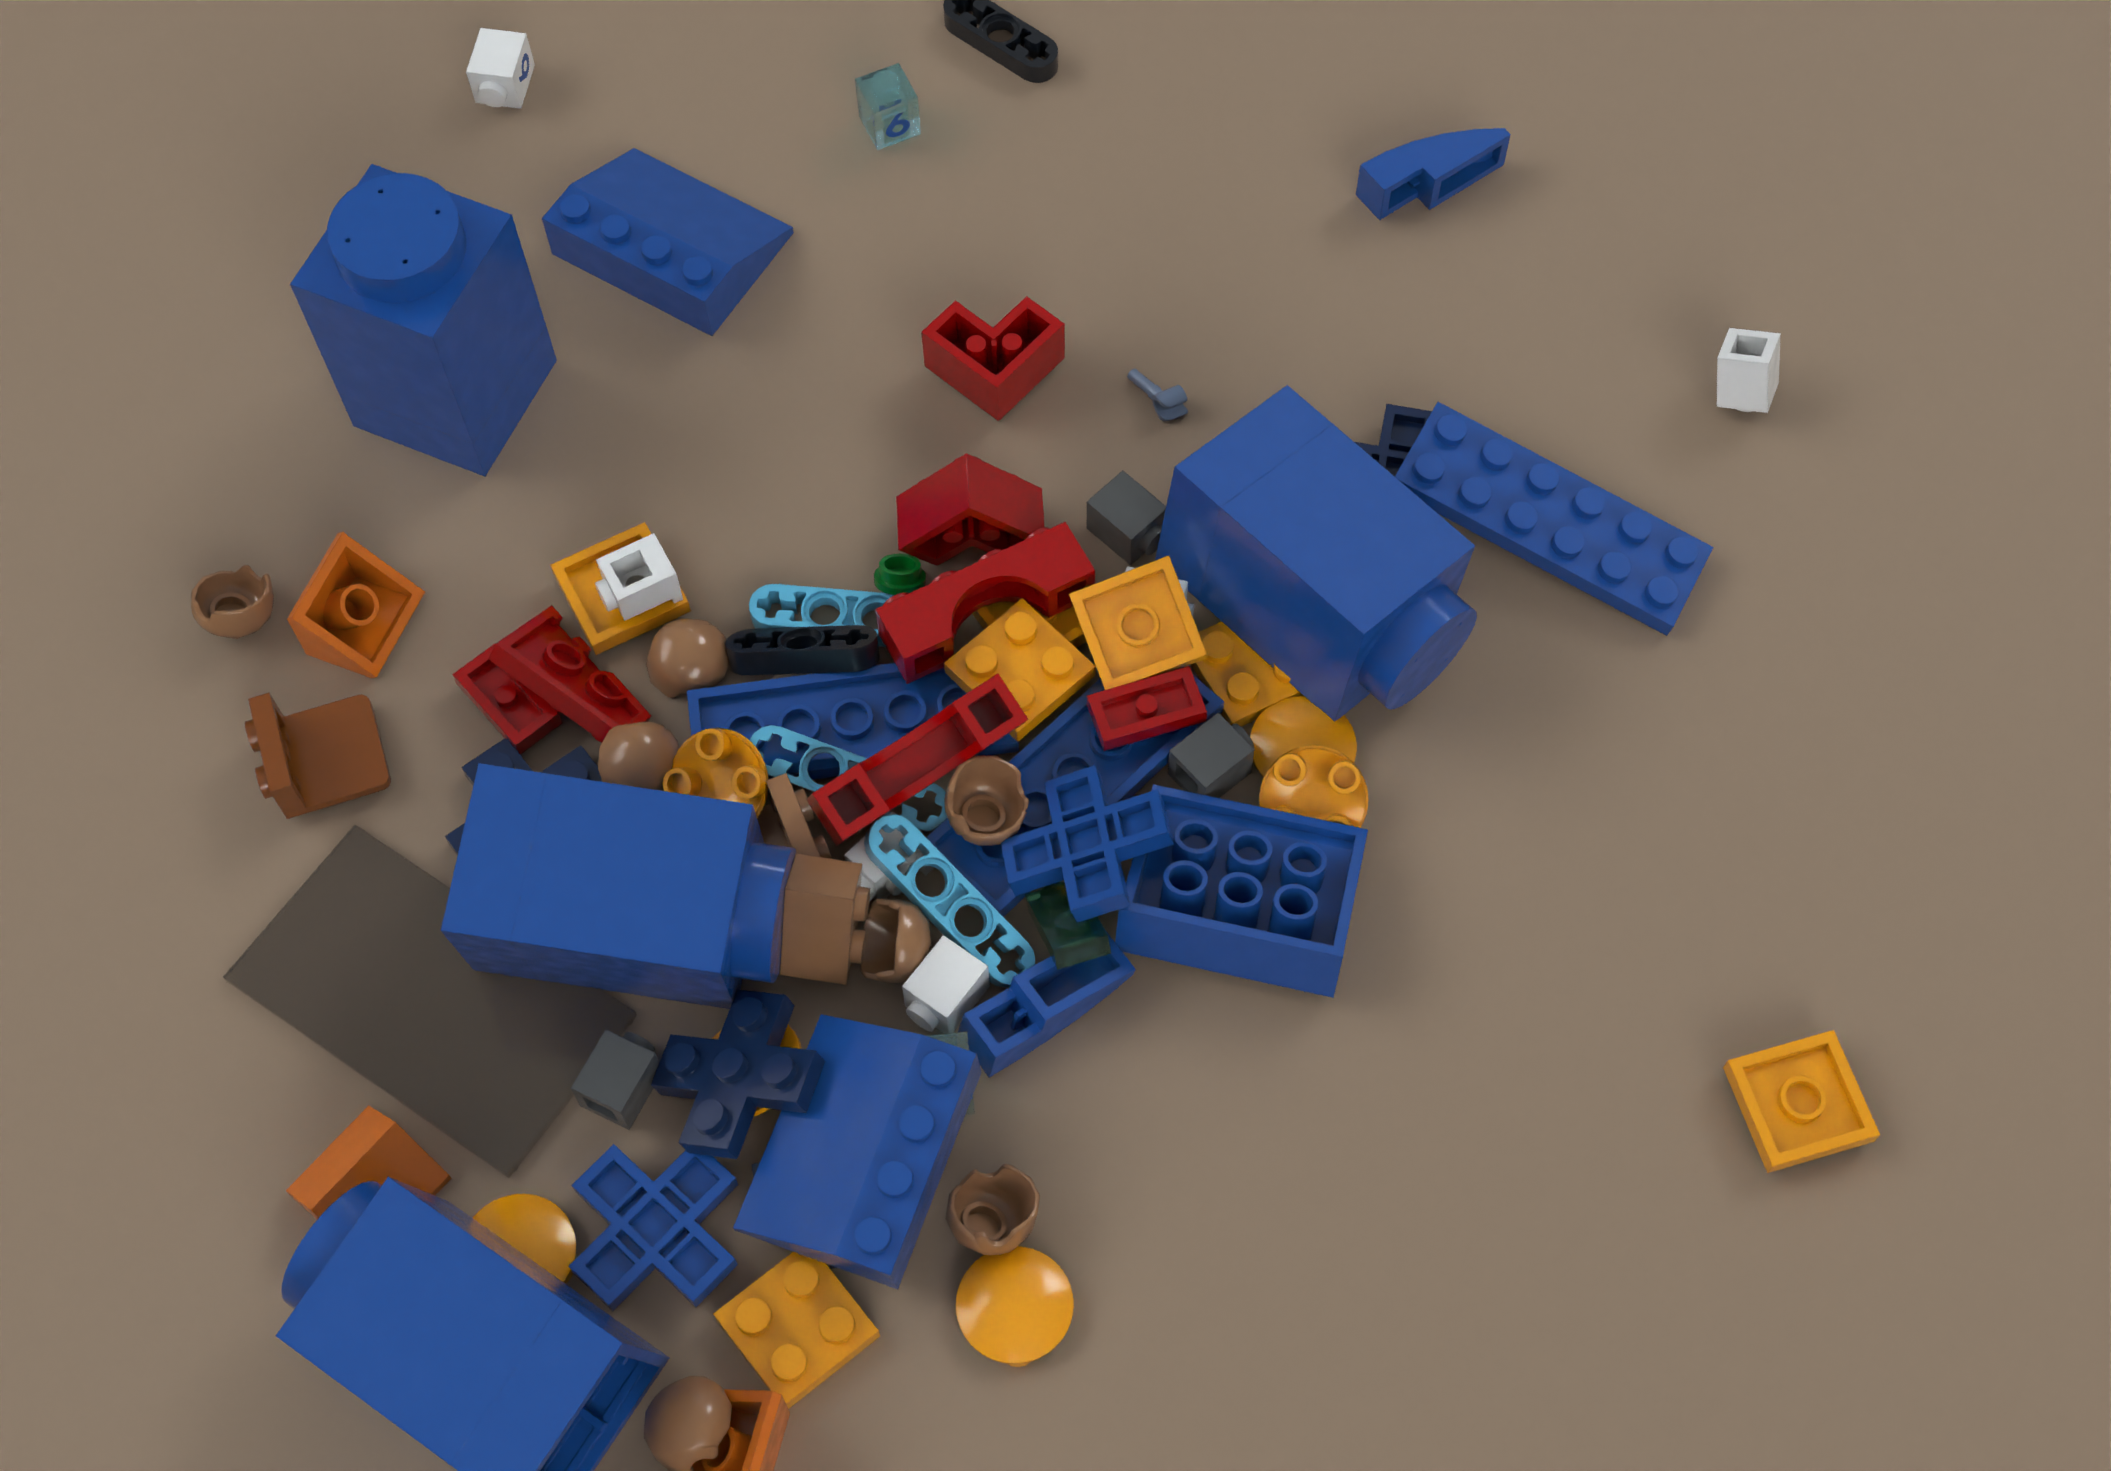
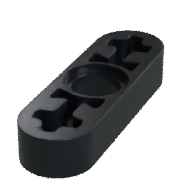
[943,0,1058,83]
[725,625,880,675]

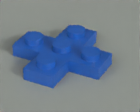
[1001,765,1174,923]
[568,1144,739,1312]

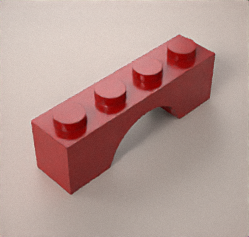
[875,522,1095,684]
[807,673,1029,846]

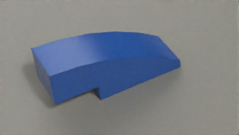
[1356,128,1511,220]
[957,927,1136,1078]

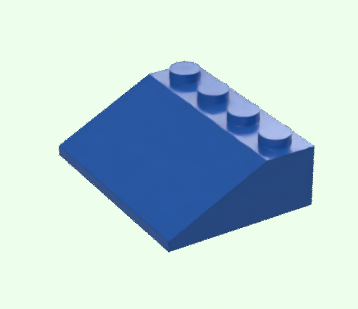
[542,148,794,336]
[1115,784,1368,998]
[733,1014,982,1289]

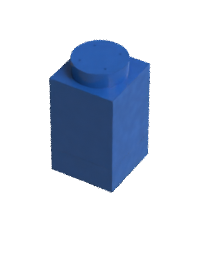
[290,164,557,477]
[1155,385,1477,721]
[441,763,797,1009]
[276,1177,670,1471]

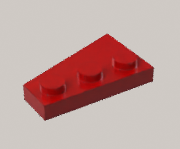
[488,605,651,743]

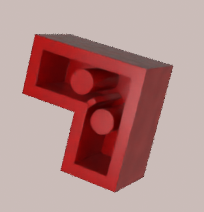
[921,296,1065,421]
[896,453,1045,566]

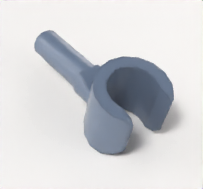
[1127,368,1188,421]

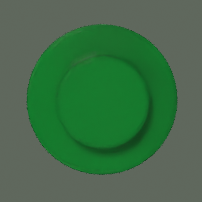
[874,553,926,595]

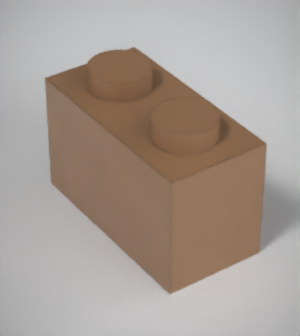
[780,854,870,985]

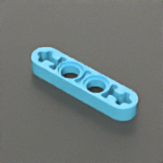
[749,584,894,647]
[750,725,947,831]
[864,814,1035,988]

